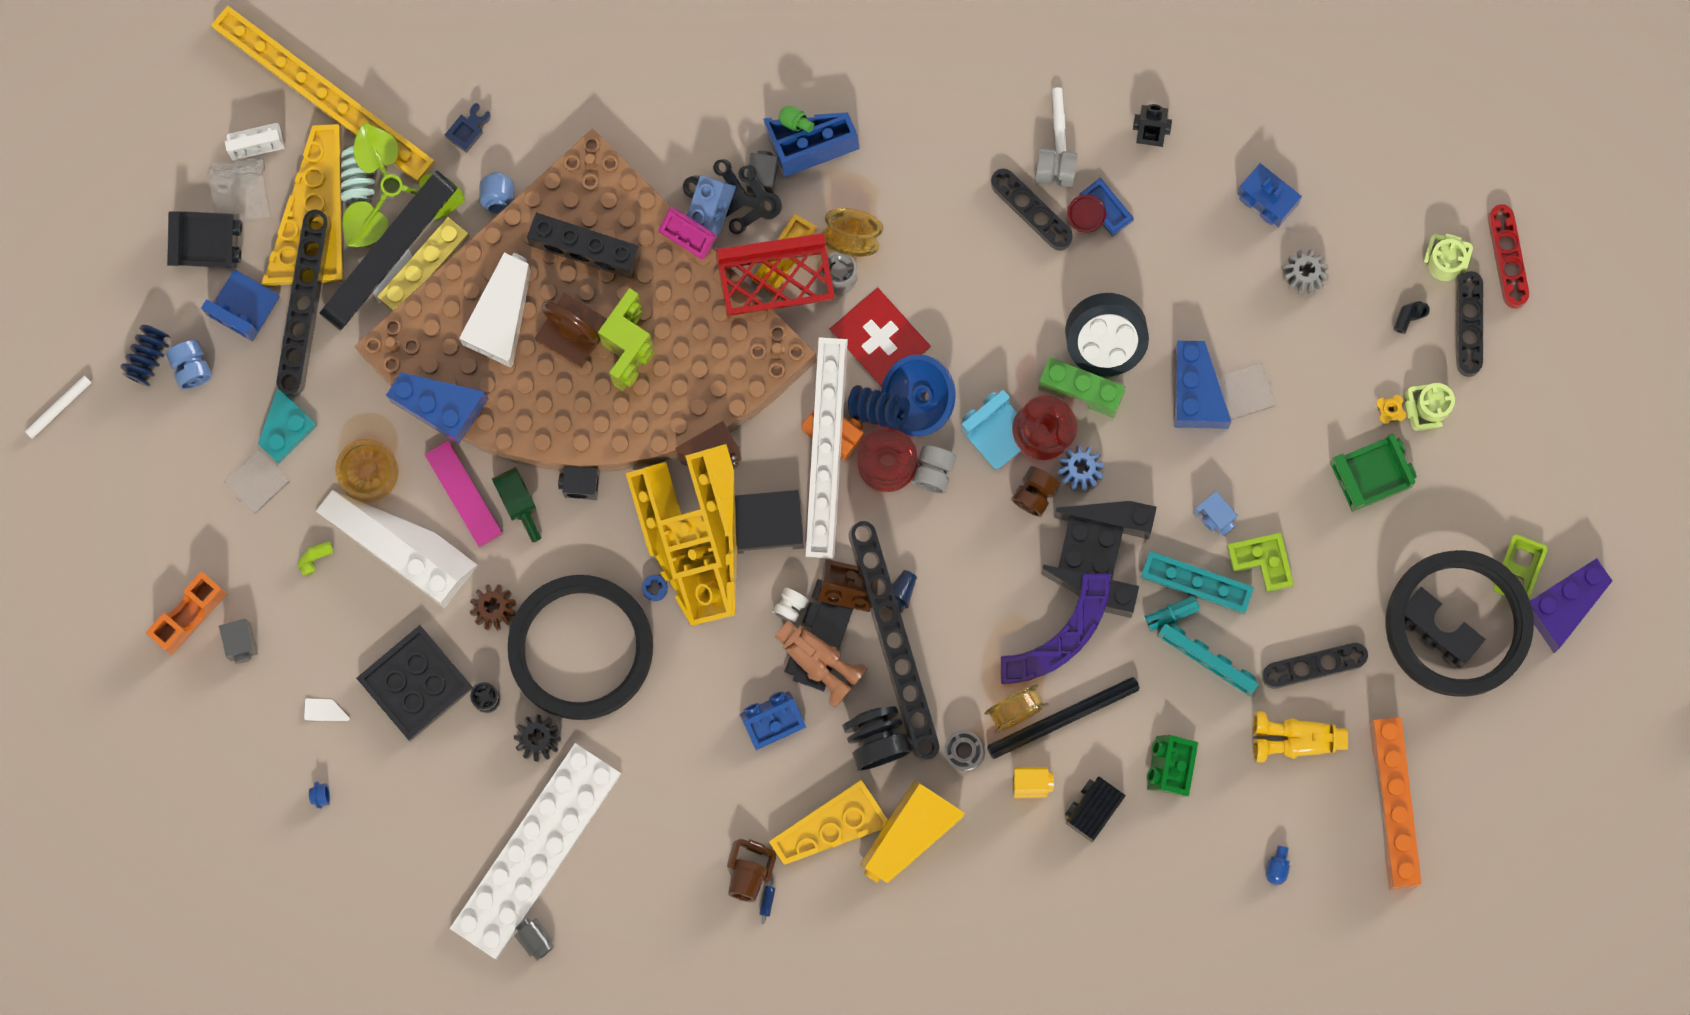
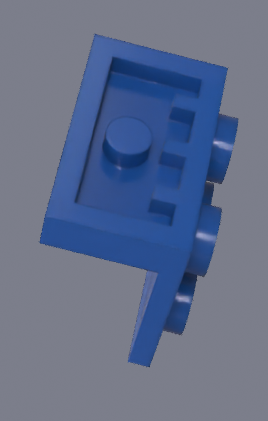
[201,270,280,342]

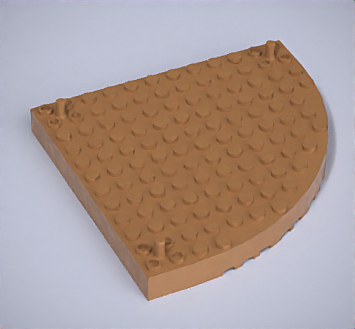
[355,128,817,471]

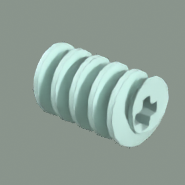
[341,146,375,204]

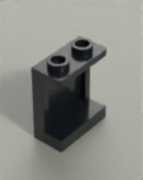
[167,211,242,268]
[735,490,804,554]

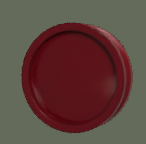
[1067,195,1106,233]

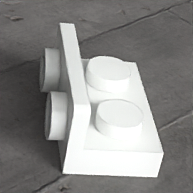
[225,123,285,161]

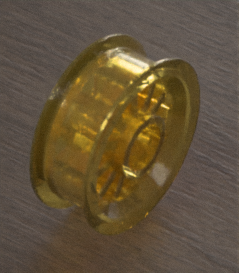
[822,208,883,257]
[335,439,398,502]
[984,684,1049,733]

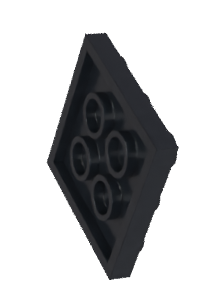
[356,625,473,741]

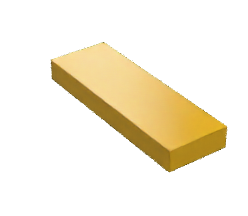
[752,213,817,296]

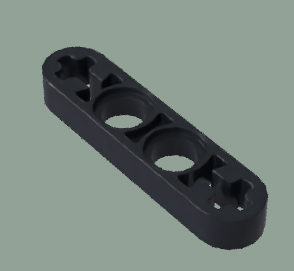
[991,169,1073,251]
[1456,271,1483,377]
[1262,643,1368,689]

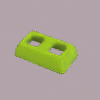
[1494,534,1548,599]

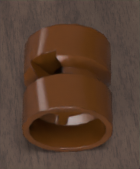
[1011,466,1061,517]

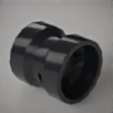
[470,682,501,713]

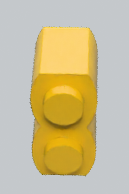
[1013,767,1054,798]

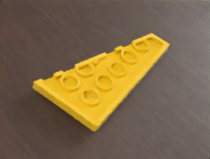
[261,124,344,286]

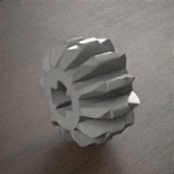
[1283,250,1329,296]

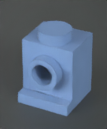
[1193,491,1238,536]

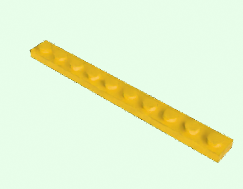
[211,5,435,184]

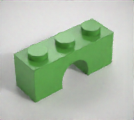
[1038,357,1126,418]

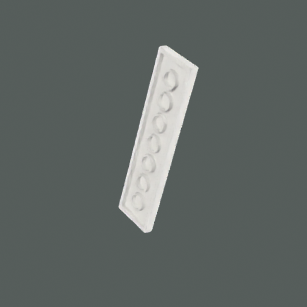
[450,743,622,960]

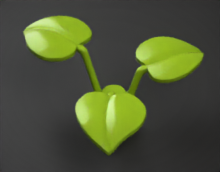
[343,123,465,247]

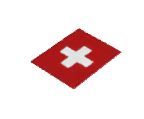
[829,288,931,387]

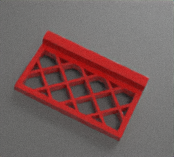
[715,233,835,316]

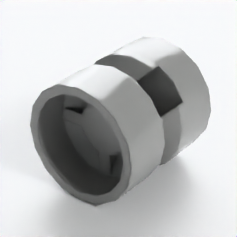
[1035,148,1078,188]
[822,251,857,294]
[912,445,956,494]

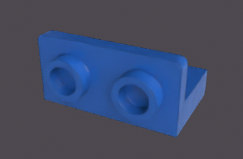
[739,692,806,750]

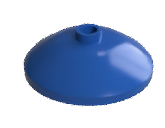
[881,355,956,437]

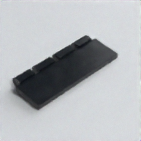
[784,579,853,692]

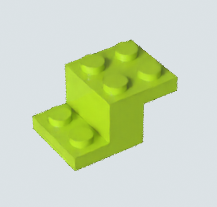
[598,288,654,391]

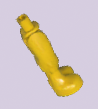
[1252,711,1348,763]

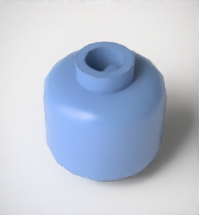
[479,172,514,214]

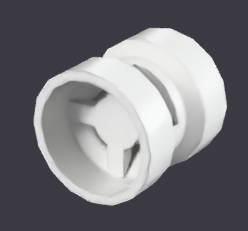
[772,587,809,625]

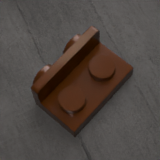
[818,559,878,612]

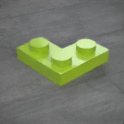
[1227,532,1294,593]

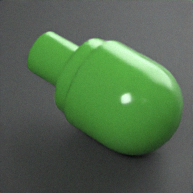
[779,105,814,133]

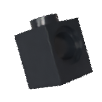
[558,466,600,500]

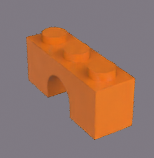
[145,571,227,655]

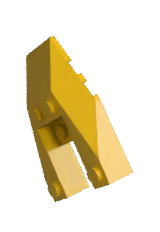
[625,444,737,626]

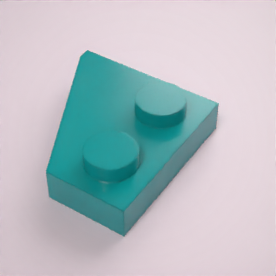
[258,389,317,464]

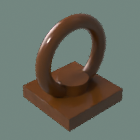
[535,293,607,368]

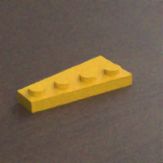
[768,780,888,865]

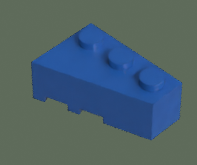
[763,112,860,177]
[1174,340,1231,429]
[386,372,489,444]

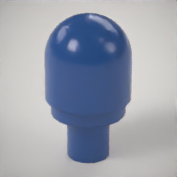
[1266,845,1290,885]

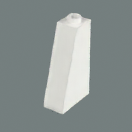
[459,252,531,368]

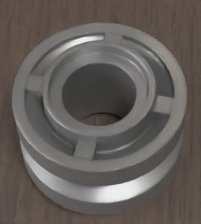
[945,731,986,771]

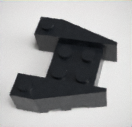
[1041,501,1157,618]

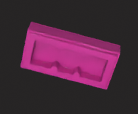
[658,207,718,260]

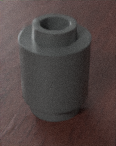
[514,918,554,961]

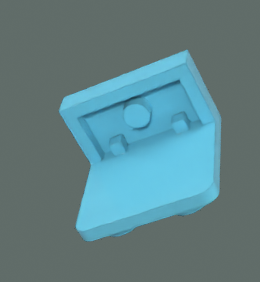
[961,390,1036,470]

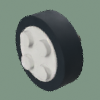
[1065,293,1149,376]

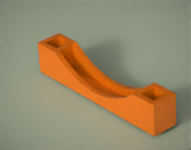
[1369,717,1422,890]

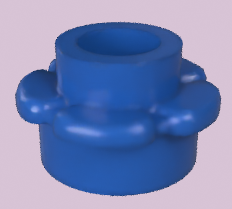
[309,782,330,809]

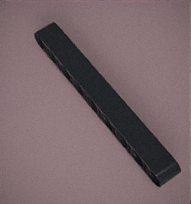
[848,521,940,759]

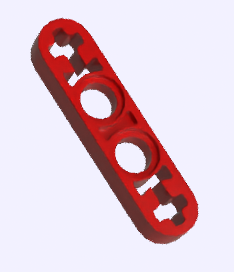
[1488,204,1529,309]

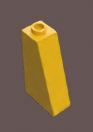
[860,780,965,883]

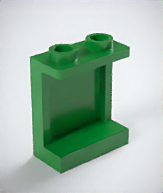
[1330,433,1417,512]

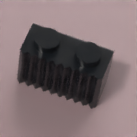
[1064,776,1126,843]

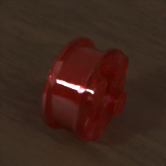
[1012,396,1077,460]
[857,428,917,492]

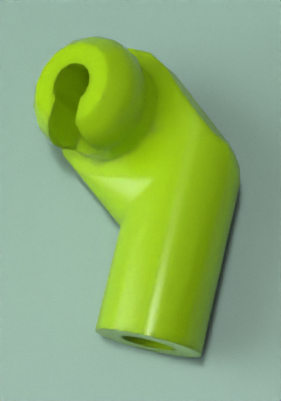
[298,541,333,576]

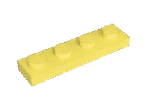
[377,217,469,311]

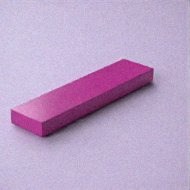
[424,441,503,548]

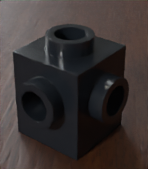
[1133,104,1172,147]

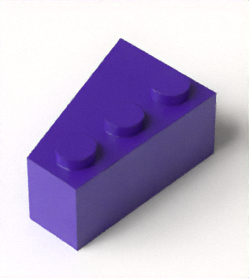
[1530,558,1612,653]

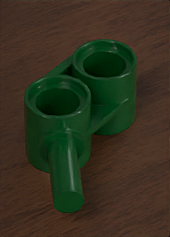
[492,467,542,543]

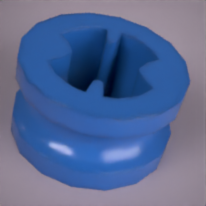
[642,575,668,601]

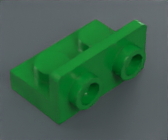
[1147,735,1198,797]

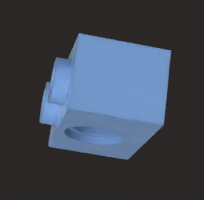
[687,175,736,237]

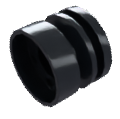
[842,706,912,771]

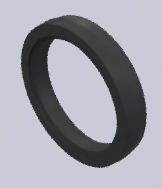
[1385,550,1534,697]
[507,575,653,720]

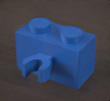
[1237,163,1302,227]

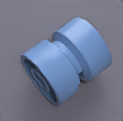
[166,340,213,390]

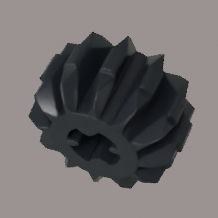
[514,714,562,762]

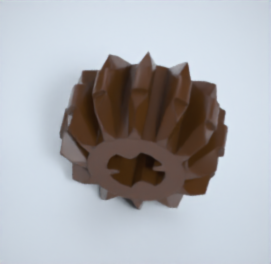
[470,584,517,631]

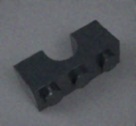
[1405,587,1486,668]

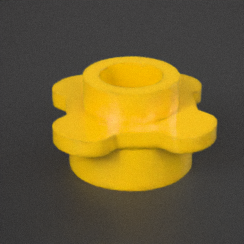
[1376,395,1406,424]

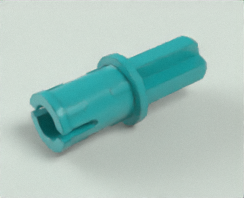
[1144,596,1200,632]

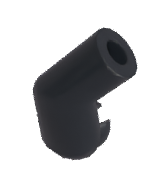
[1393,301,1430,334]

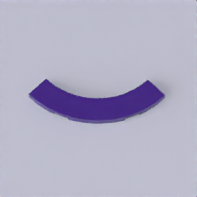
[1001,573,1111,684]

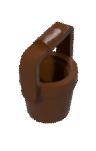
[727,839,776,902]

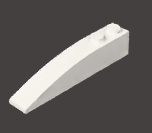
[316,490,478,609]

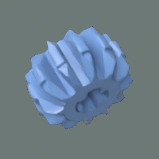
[1058,445,1105,492]

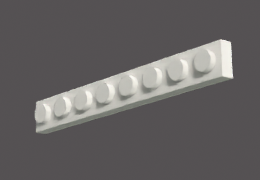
[805,337,848,559]

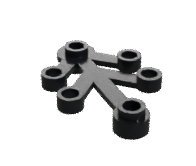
[683,159,782,234]

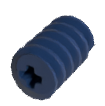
[120,325,171,386]
[848,385,910,430]

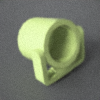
[1423,233,1473,281]
[1404,383,1455,431]

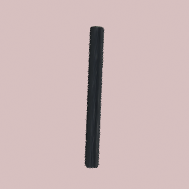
[987,677,1140,759]

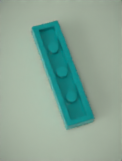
[1140,551,1254,614]
[1157,623,1259,697]

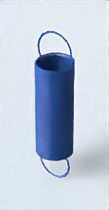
[759,878,776,924]

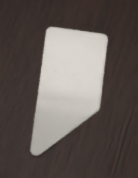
[304,698,350,721]

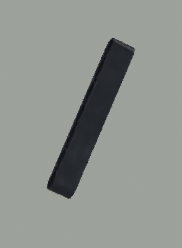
[319,170,458,331]
[276,209,331,396]

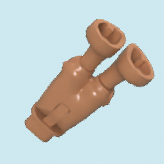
[775,620,868,708]

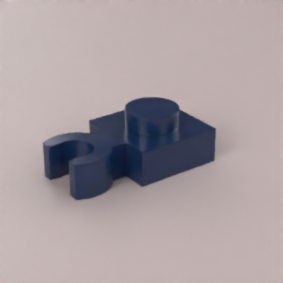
[445,103,491,153]

